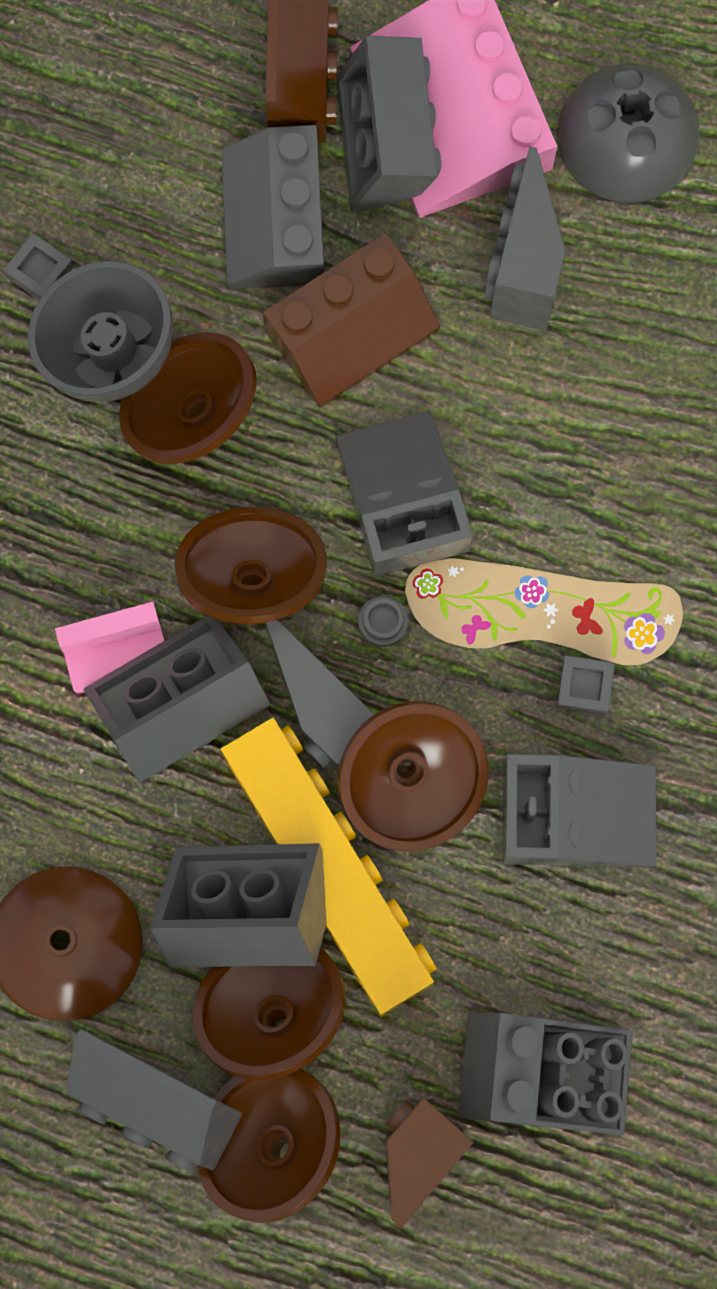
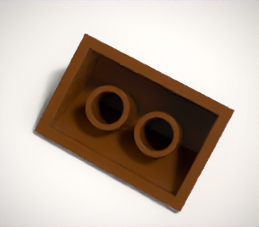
[265,0,338,143]
[263,233,440,408]
[385,1098,474,1228]

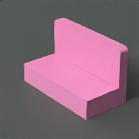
[55,602,165,694]

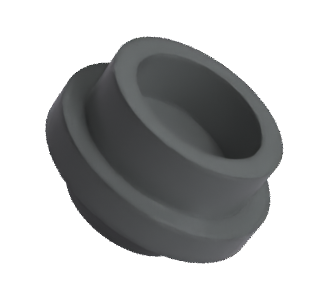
[358,596,408,647]

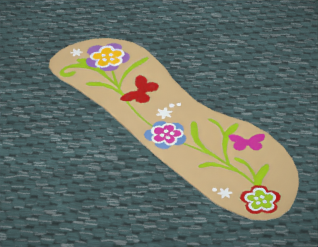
[405,558,683,666]

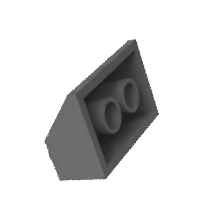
[336,35,441,212]
[221,125,324,289]
[83,616,271,783]
[150,843,326,967]
[66,1029,243,1173]

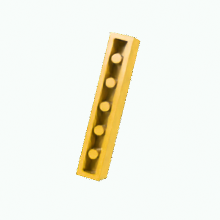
[221,718,437,1017]

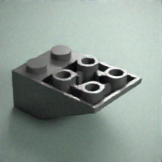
[484,146,566,331]
[335,411,473,577]
[502,754,656,868]
[458,1013,632,1135]

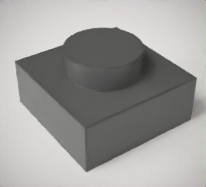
[3,233,74,300]
[556,655,615,715]

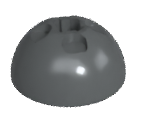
[557,63,699,203]
[28,261,173,402]

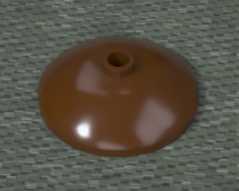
[119,332,257,464]
[175,507,327,624]
[338,701,489,851]
[0,867,143,1021]
[192,947,346,1080]
[197,1069,341,1223]

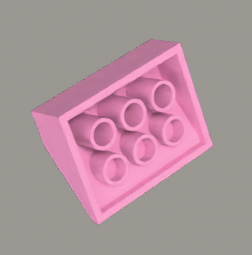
[350,0,557,218]

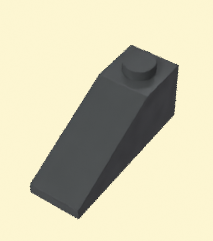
[266,620,374,772]

